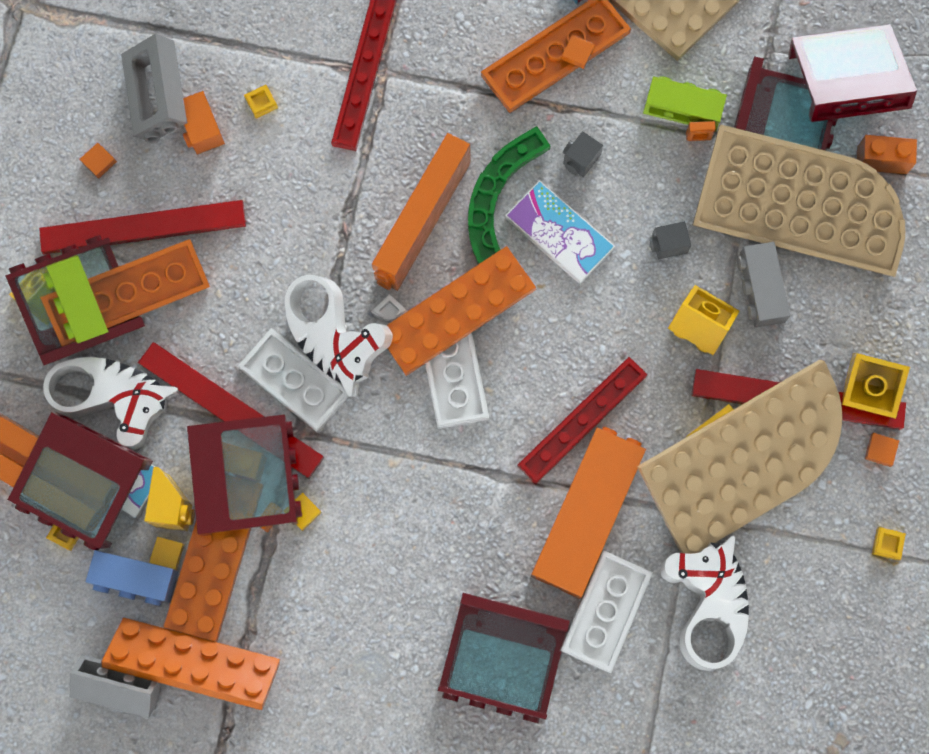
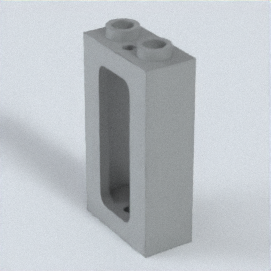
[121,34,187,143]

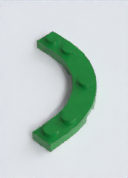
[468,126,551,264]

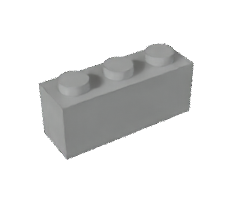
[737,242,791,328]
[69,654,160,719]

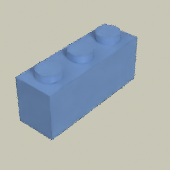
[85,550,179,606]

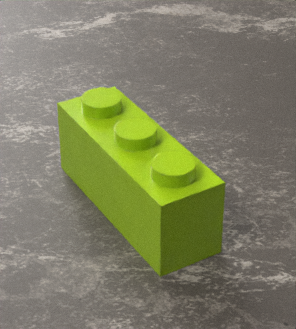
[643,76,727,132]
[43,255,108,344]

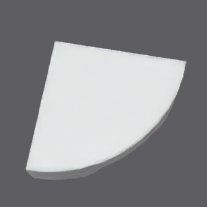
[371,294,407,321]

